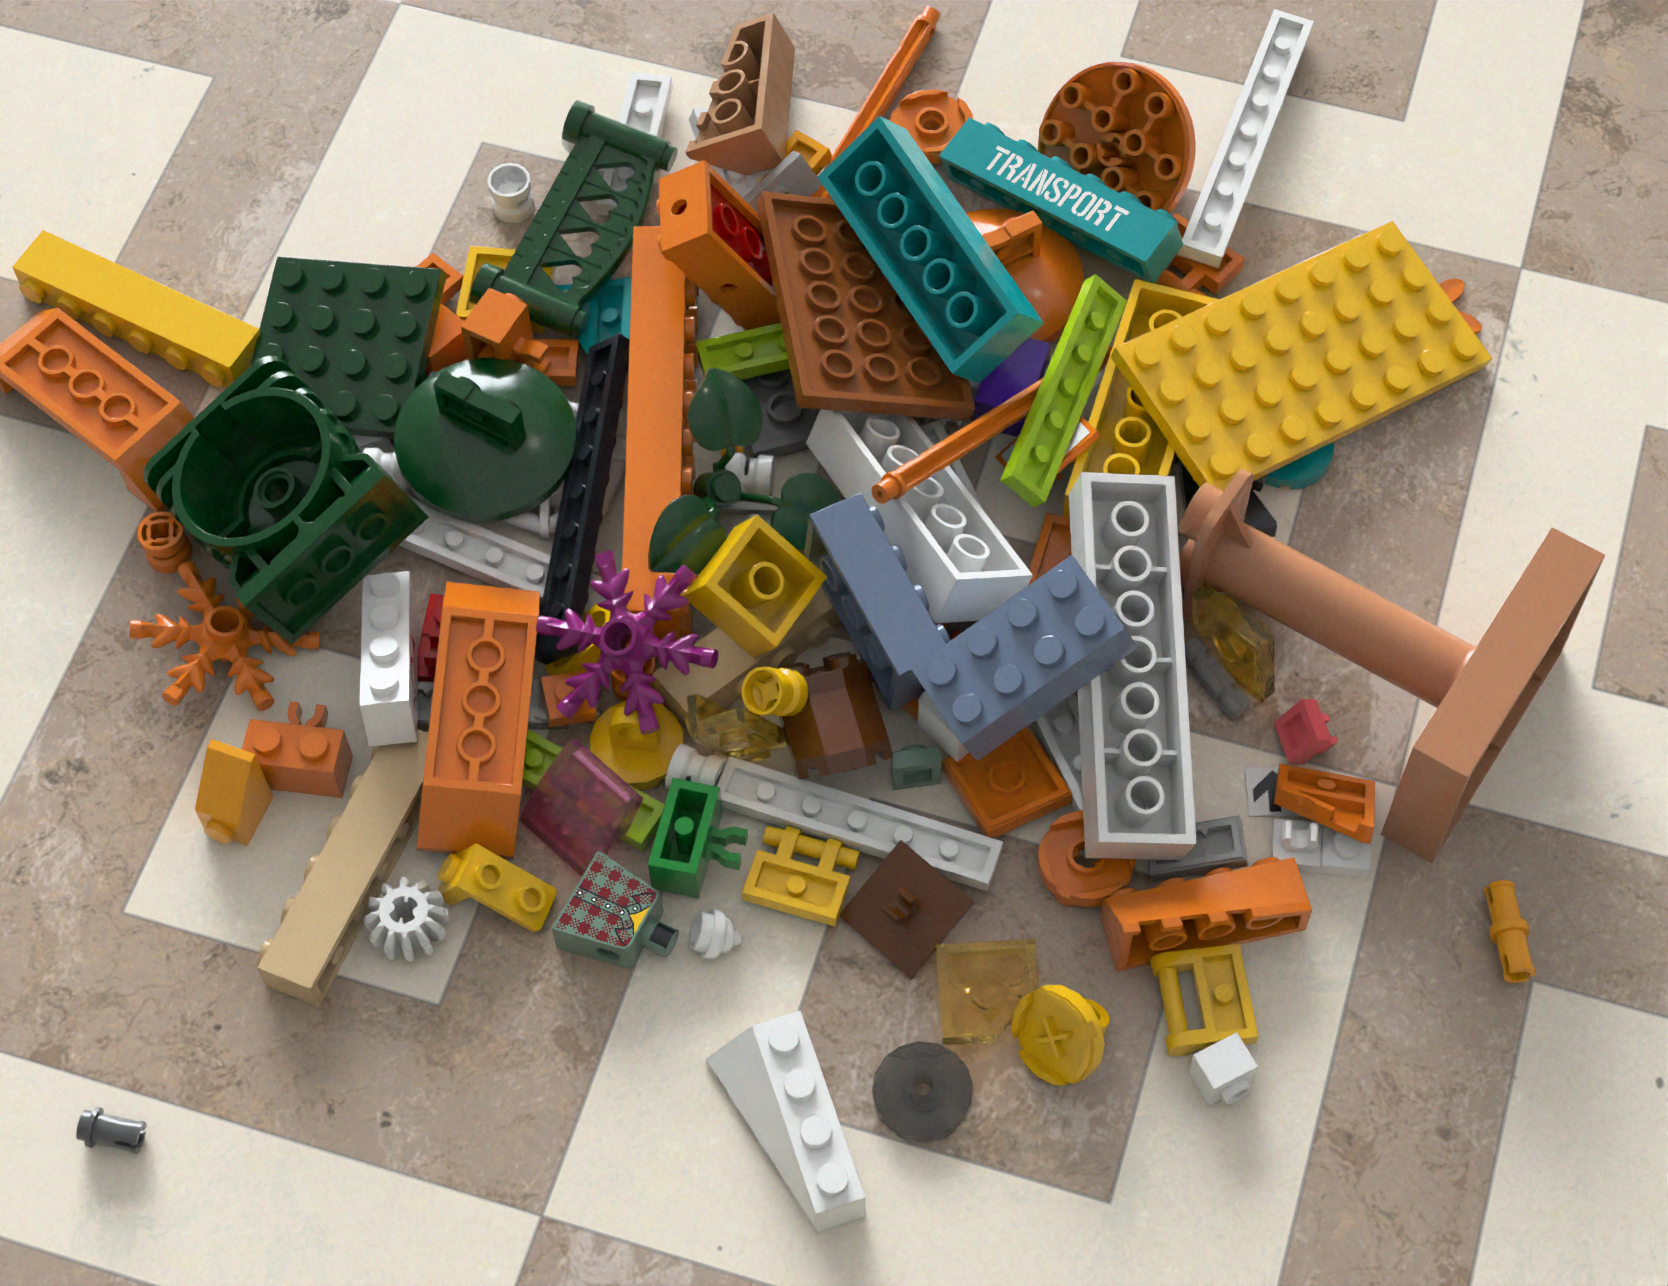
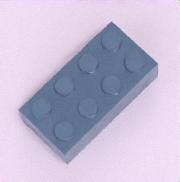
[804,493,951,711]
[911,555,1138,761]

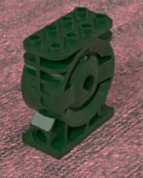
[143,356,429,645]

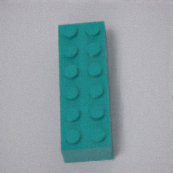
[817,116,1044,383]

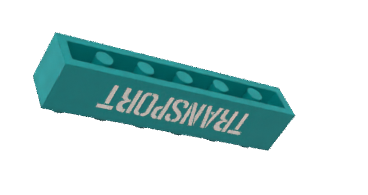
[939,117,1183,283]

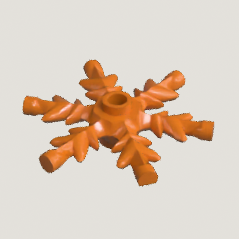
[129,561,320,711]

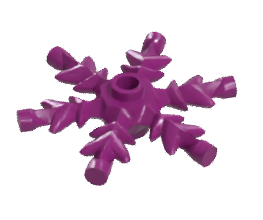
[536,550,719,735]

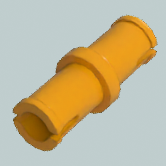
[1483,880,1536,983]

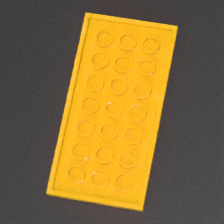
[1110,221,1493,491]

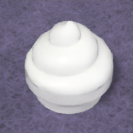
[689,909,742,959]

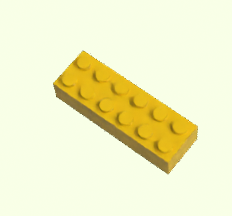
[1062,279,1220,518]

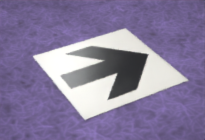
[1245,767,1301,816]

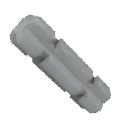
[1185,637,1251,719]

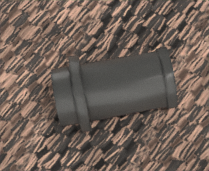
[76,1107,147,1154]

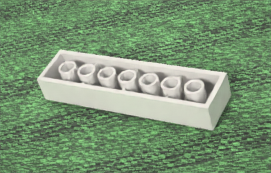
[1069,472,1196,860]

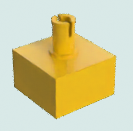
[683,515,827,658]

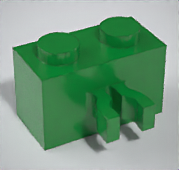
[648,778,748,899]

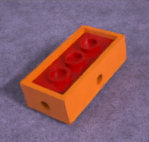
[656,160,781,330]

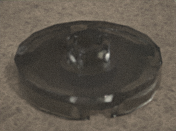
[872,1041,973,1143]

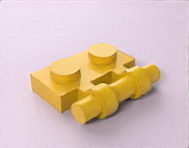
[742,825,861,927]

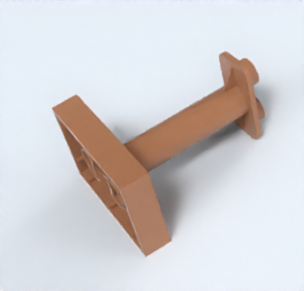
[1179,468,1605,863]

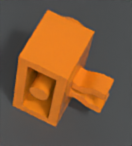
[461,288,552,374]
[242,701,353,798]

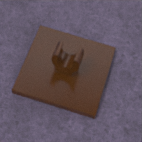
[840,840,975,978]

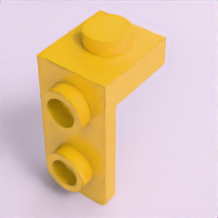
[437,843,557,932]

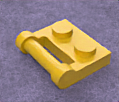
[1150,943,1259,1056]

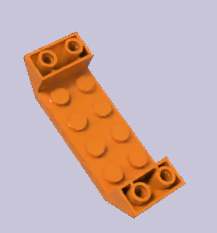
[0,308,194,512]
[416,582,540,860]

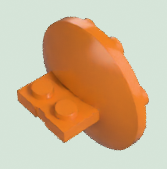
[1038,62,1196,213]
[966,208,1084,343]

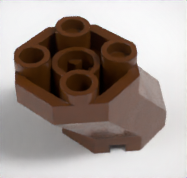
[776,652,893,779]

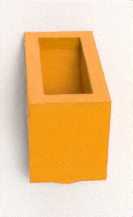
[195,739,273,846]

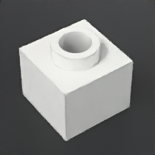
[1188,1032,1258,1106]

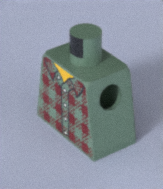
[552,851,679,968]

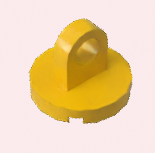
[590,700,684,790]
[1011,984,1110,1086]

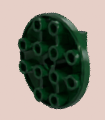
[394,358,577,522]

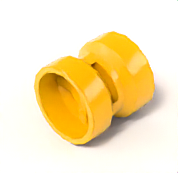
[741,667,808,717]

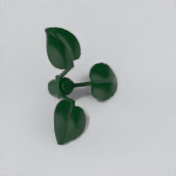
[648,368,840,575]

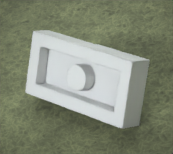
[1271,818,1372,878]

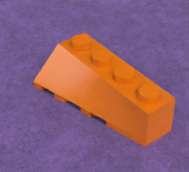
[1100,857,1312,972]

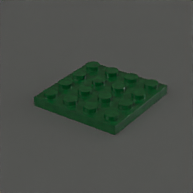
[251,256,447,439]

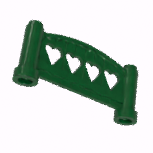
[470,100,678,337]

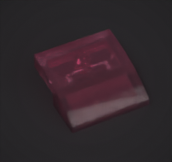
[519,738,643,877]

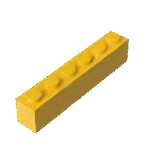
[12,230,261,387]

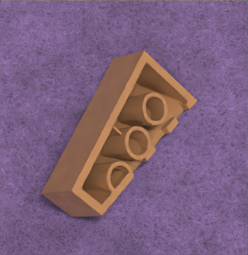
[685,13,795,175]

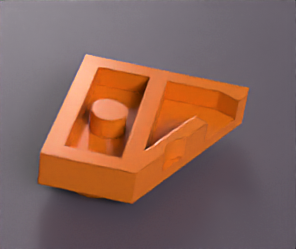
[1274,763,1375,844]

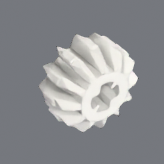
[364,876,450,963]

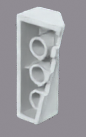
[706,1011,866,1232]

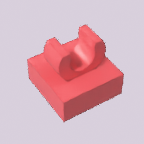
[1274,699,1338,765]

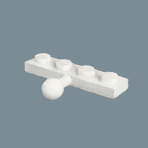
[561,72,673,215]

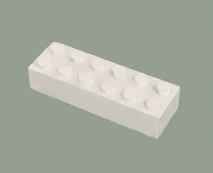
[806,409,1033,623]

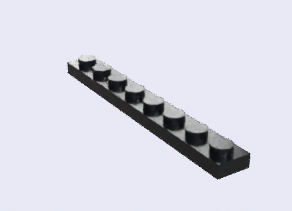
[534,333,630,665]

